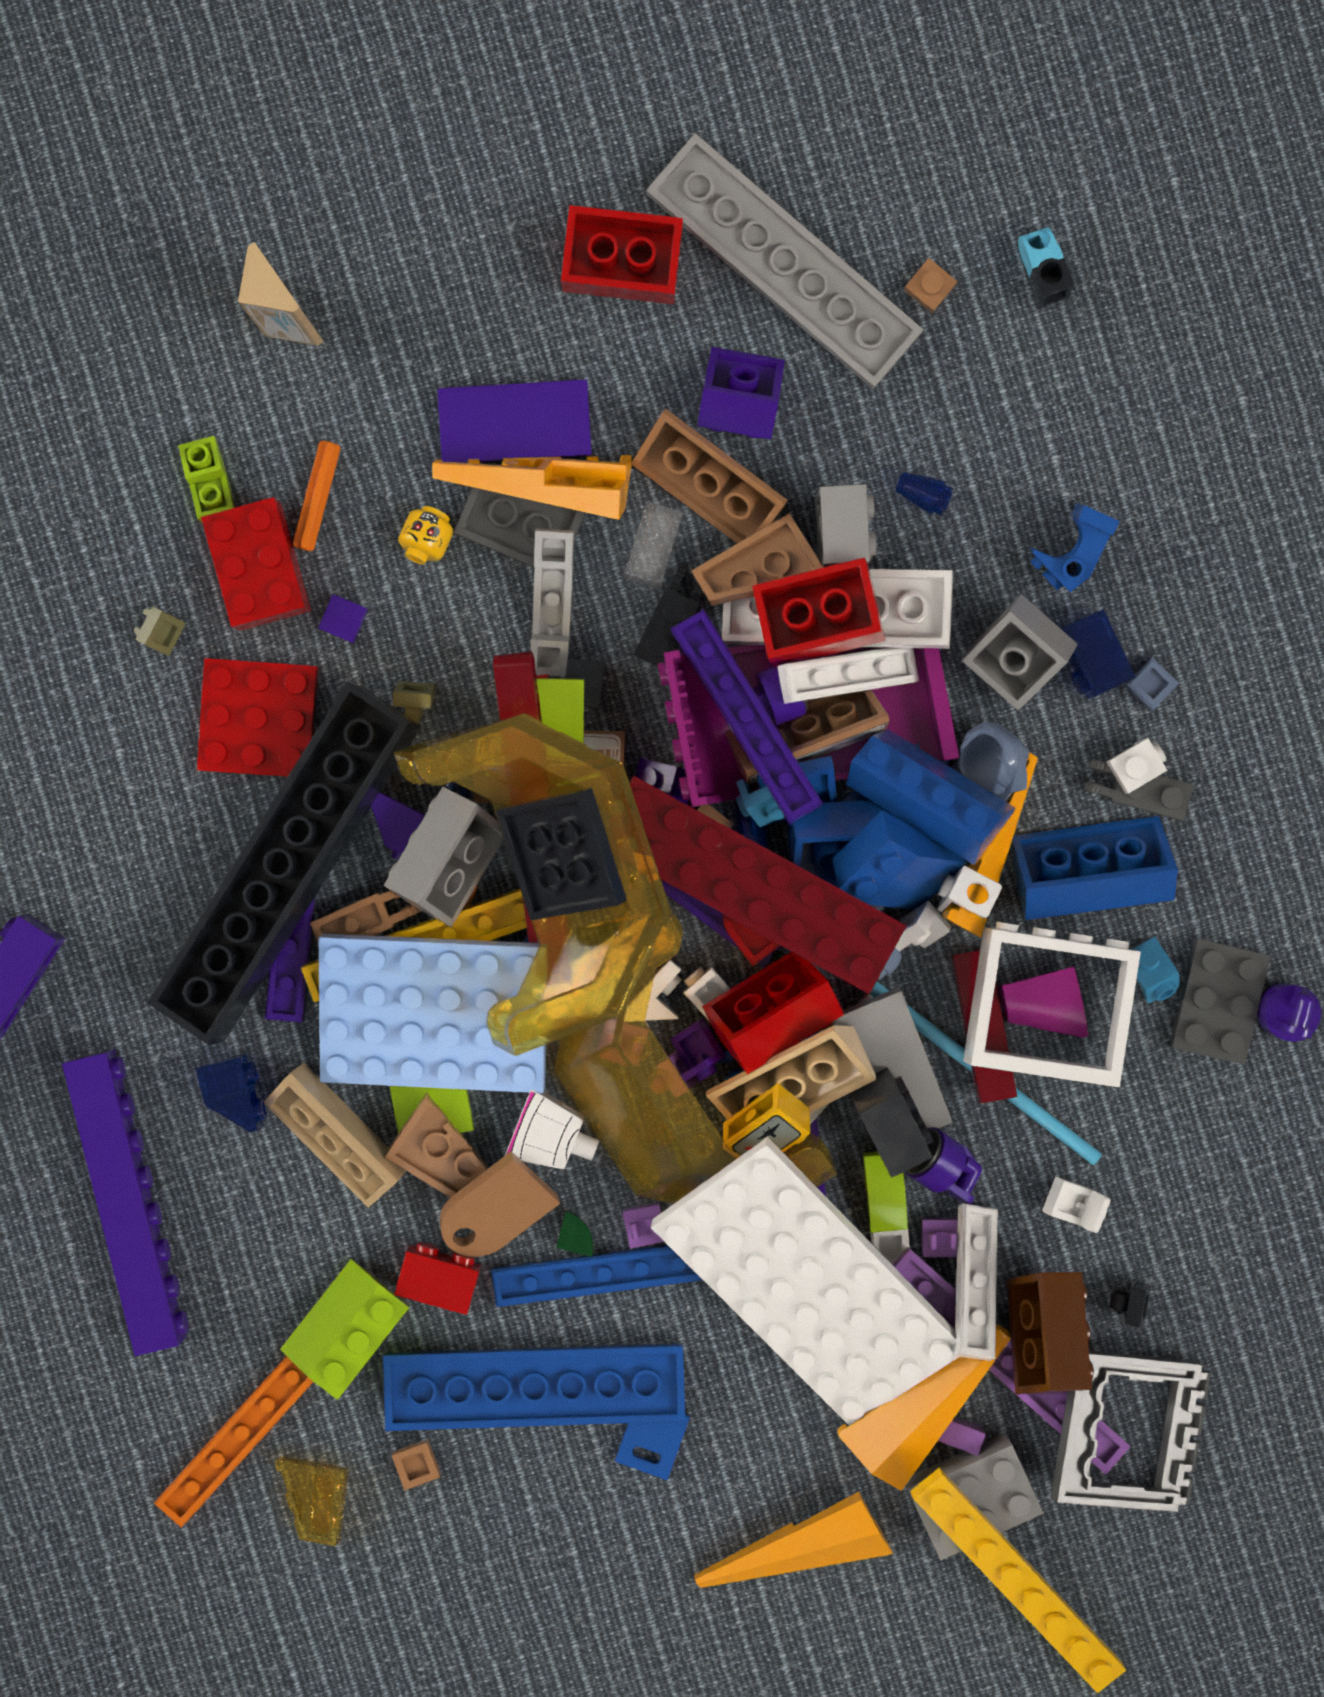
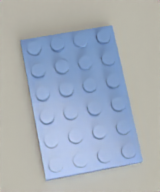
[319,933,547,1093]

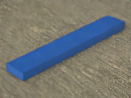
[491,1245,703,1307]

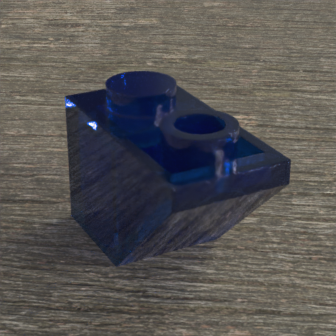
[196,1054,267,1133]

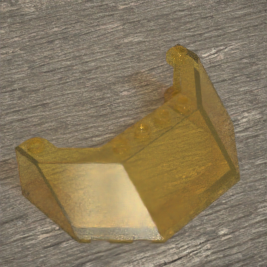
[394,713,672,1056]
[554,907,837,1204]

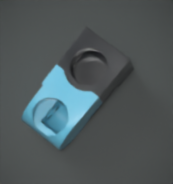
[1018,227,1074,309]

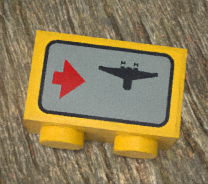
[723,1083,810,1159]

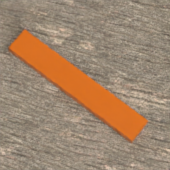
[154,1356,313,1528]

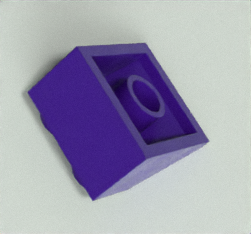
[697,347,785,439]

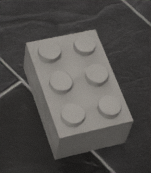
[384,787,504,927]
[906,1433,1044,1561]

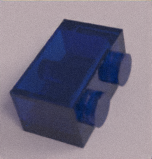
[1061,609,1135,699]

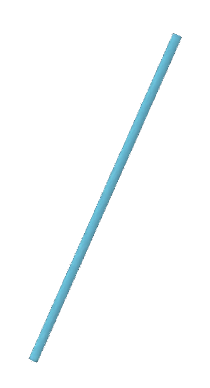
[870,982,1102,1165]

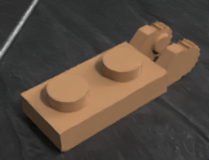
[310,890,421,943]

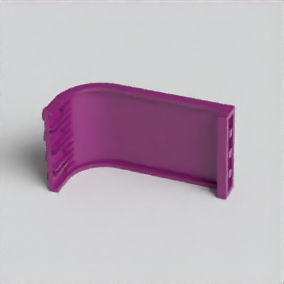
[657,645,959,807]

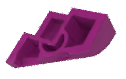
[997,967,1088,1038]

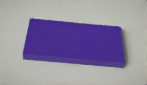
[437,379,592,463]

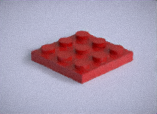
[197,658,319,777]

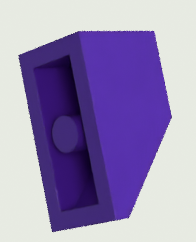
[371,792,426,860]

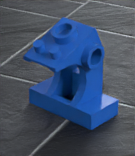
[1029,503,1120,592]

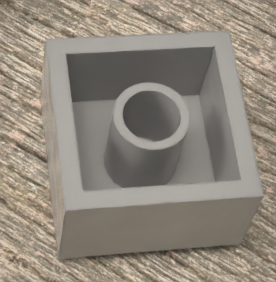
[815,484,876,567]
[962,594,1078,710]

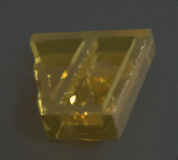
[275,1456,349,1546]

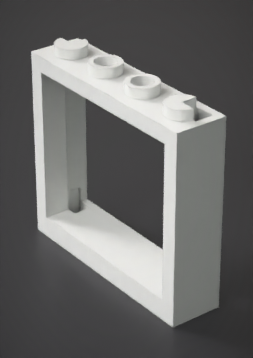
[963,922,1141,1087]

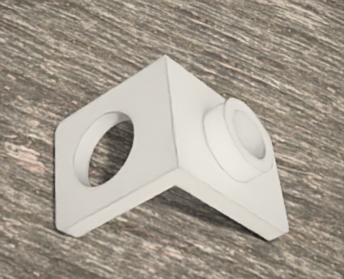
[937,865,1002,918]

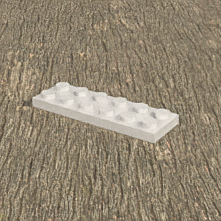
[722,569,953,649]

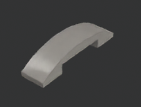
[530,528,574,677]

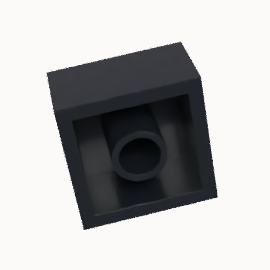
[850,1067,934,1178]

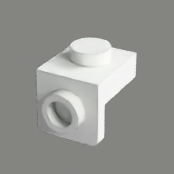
[1106,738,1168,794]
[683,966,731,1022]
[1042,1176,1110,1233]

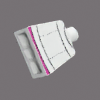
[505,1090,599,1169]

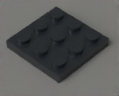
[496,787,627,921]

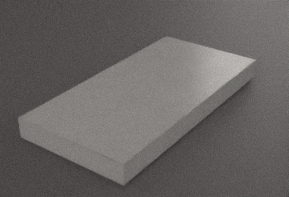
[832,987,953,1128]

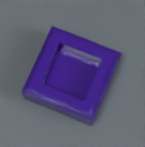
[318,594,369,644]

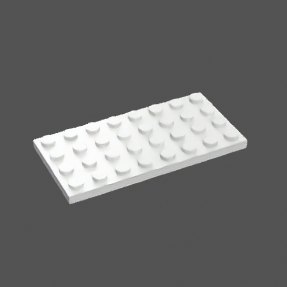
[651,1137,959,1426]

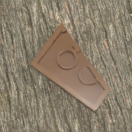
[691,513,824,606]
[385,1092,489,1198]

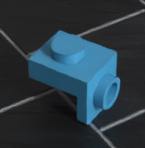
[736,779,784,827]
[1131,937,1180,1003]

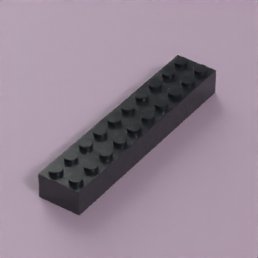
[147,681,422,1045]

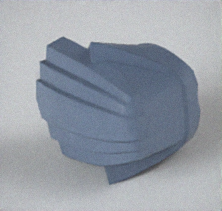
[951,722,1030,802]

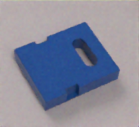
[615,1413,690,1480]

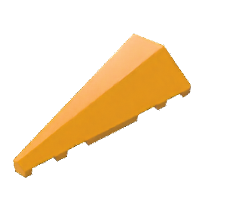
[432,455,632,520]
[941,752,1038,938]
[837,1324,1011,1491]
[694,1491,893,1588]

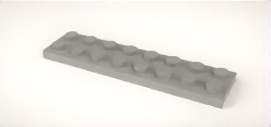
[646,133,924,390]

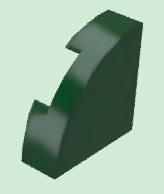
[556,1210,594,1257]

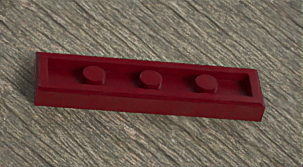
[951,950,1017,1104]

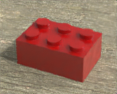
[561,205,683,304]
[201,497,311,631]
[752,557,886,668]
[702,952,844,1075]

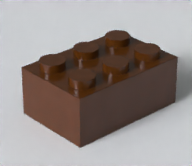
[1006,1272,1094,1395]

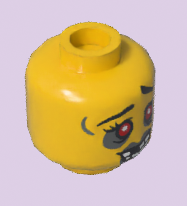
[398,506,454,565]

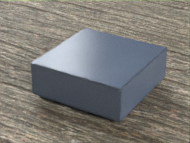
[1124,657,1179,711]

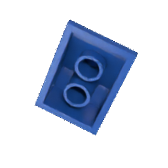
[832,810,968,910]

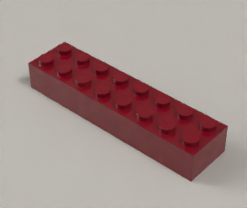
[605,776,907,994]

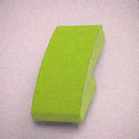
[178,436,235,524]
[863,1151,908,1233]

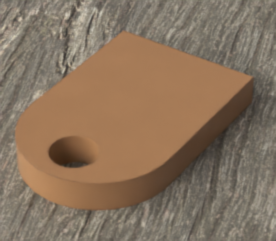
[439,1151,560,1257]

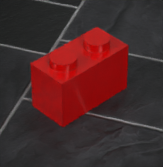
[394,1242,482,1315]

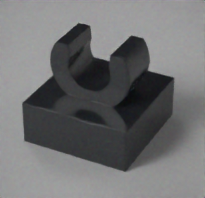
[1109,1282,1151,1327]

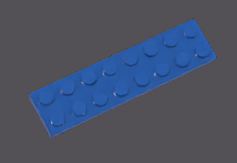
[383,1343,685,1431]

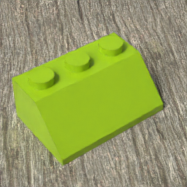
[280,1258,410,1400]

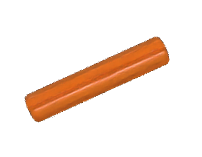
[293,441,341,551]

